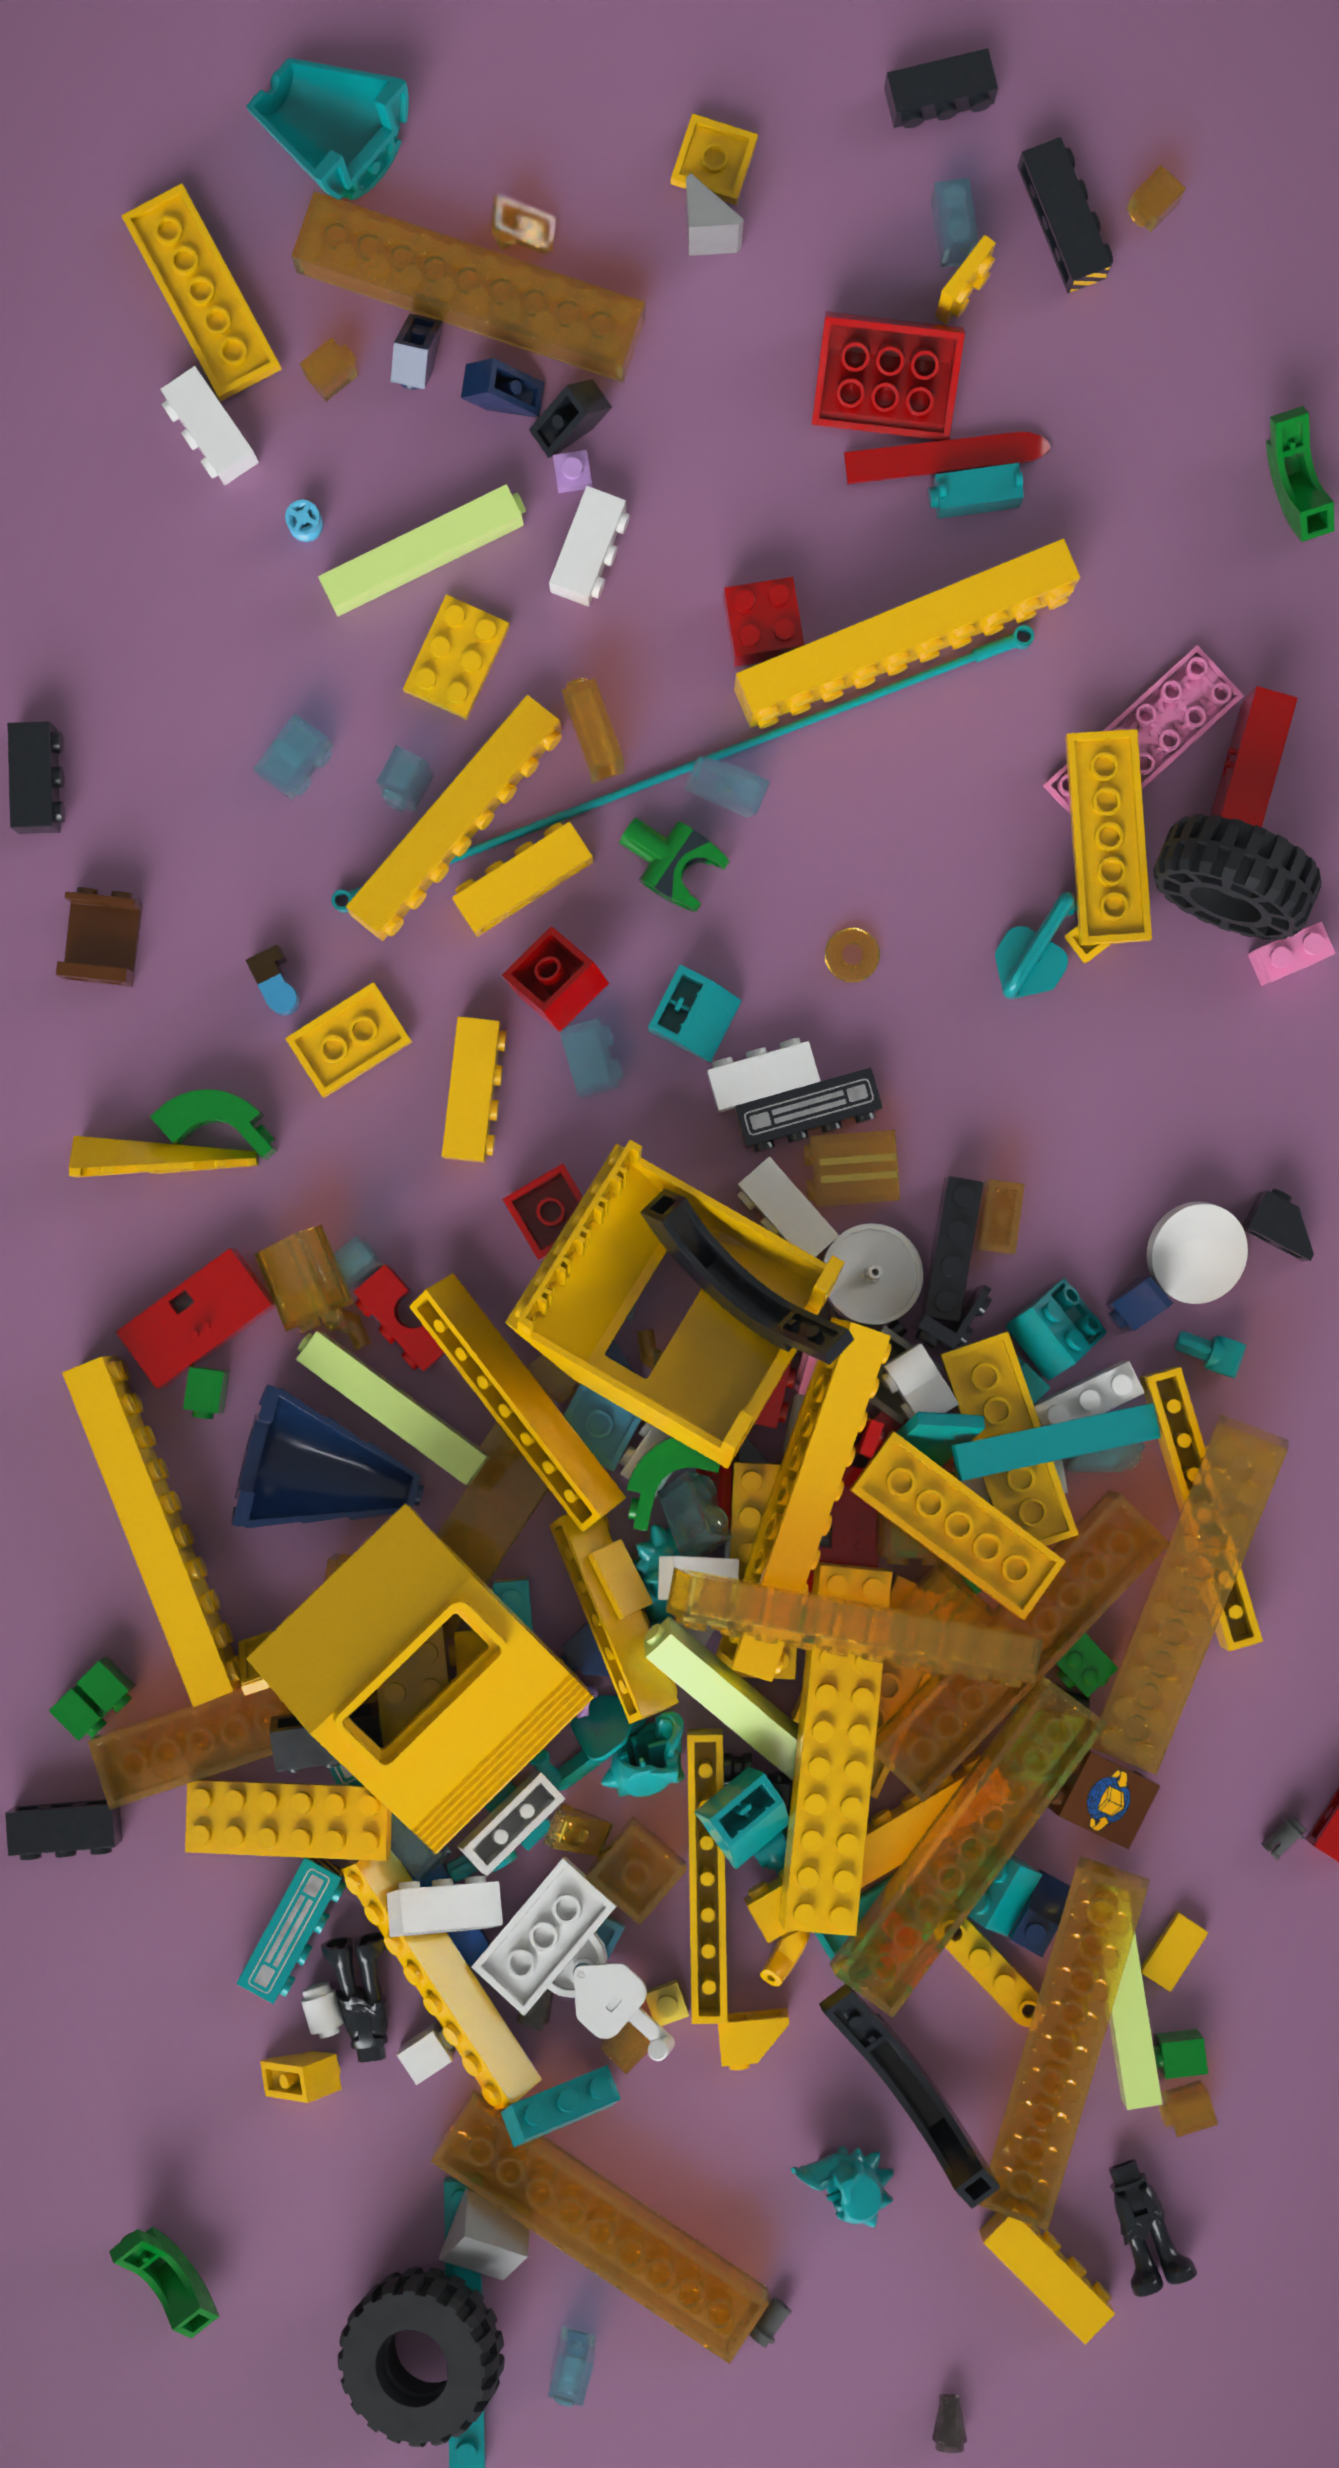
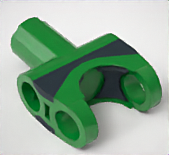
[619,817,730,913]

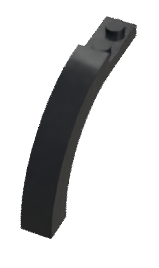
[640,1188,854,1365]
[819,1982,1001,2209]

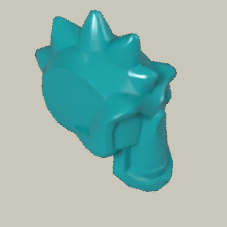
[633,1518,700,1627]
[601,1711,685,1797]
[791,2146,894,2228]

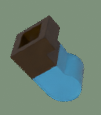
[245,945,300,1016]

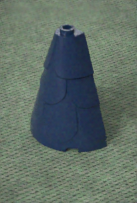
[231,1385,424,1528]

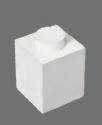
[397,2022,455,2085]

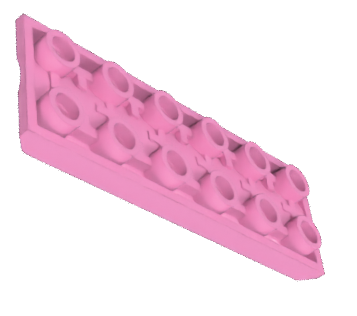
[1043,645,1244,816]

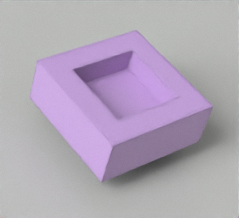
[553,450,593,493]

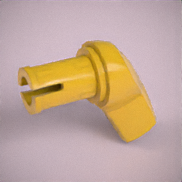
[760,1931,811,1986]

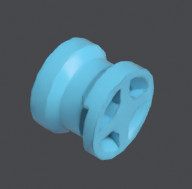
[285,499,323,542]

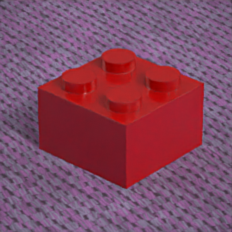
[723,576,805,667]
[502,926,609,1033]
[502,1163,583,1261]

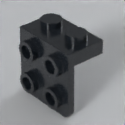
[911,1285,992,1350]

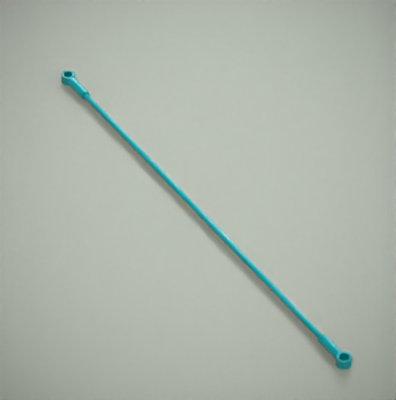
[331,625,1034,913]

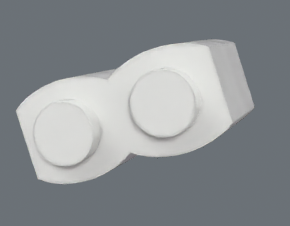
[881,1343,959,1420]

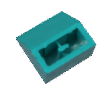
[648,964,742,1063]
[1005,1277,1107,1381]
[695,1766,789,1869]
[936,1831,1042,1936]

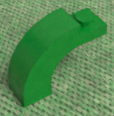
[1266,406,1335,542]
[150,1089,278,1160]
[627,1436,720,1531]
[109,2226,220,2339]

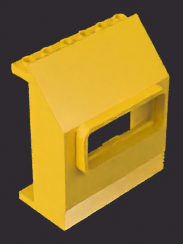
[505,1140,845,1469]
[246,1504,594,1854]

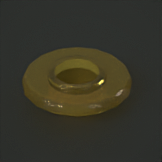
[825,928,880,982]

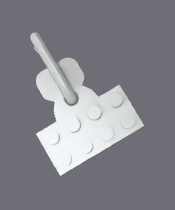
[471,1857,675,2061]

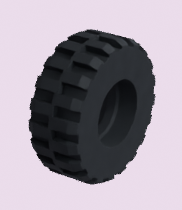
[1153,814,1322,940]
[337,2267,505,2447]

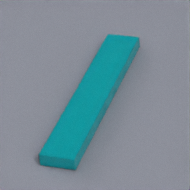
[951,1403,1161,1481]

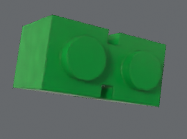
[49,1656,136,1741]

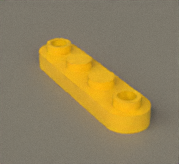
[936,1911,1046,2027]

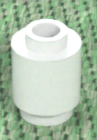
[301,1981,344,2039]

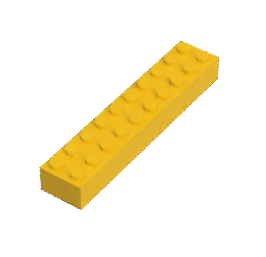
[734,538,1080,729]
[715,1317,891,1682]
[62,1355,240,1707]
[779,1562,892,1936]

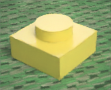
[646,1979,689,2026]

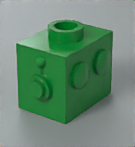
[1049,1628,1119,1698]

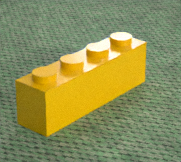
[452,821,594,937]
[442,1016,507,1163]
[979,2200,1115,2345]

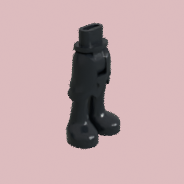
[321,1932,388,2063]
[1109,2159,1197,2297]

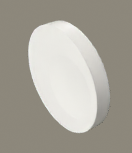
[1147,1201,1248,1304]
[822,1223,923,1326]

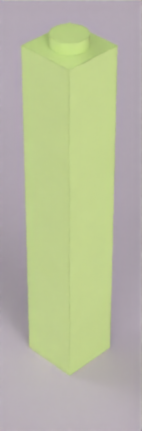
[318,484,526,617]
[296,1331,491,1485]
[644,1617,798,1781]
[1088,1880,1163,2110]

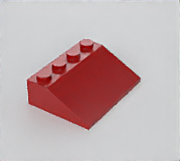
[812,311,965,440]

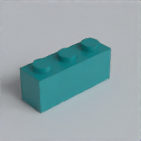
[501,2065,621,2147]

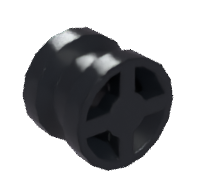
[723,1753,752,1787]

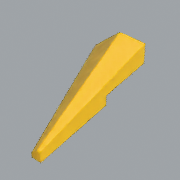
[69,1136,258,1178]

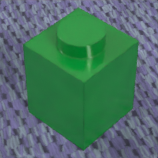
[183,1366,230,1419]
[1153,2029,1208,2079]

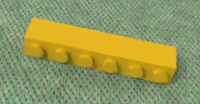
[549,1514,679,1724]

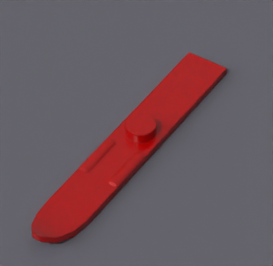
[844,432,1050,485]

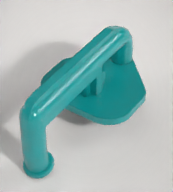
[995,892,1077,999]
[529,1695,647,1791]

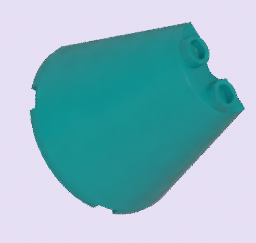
[246,58,409,200]

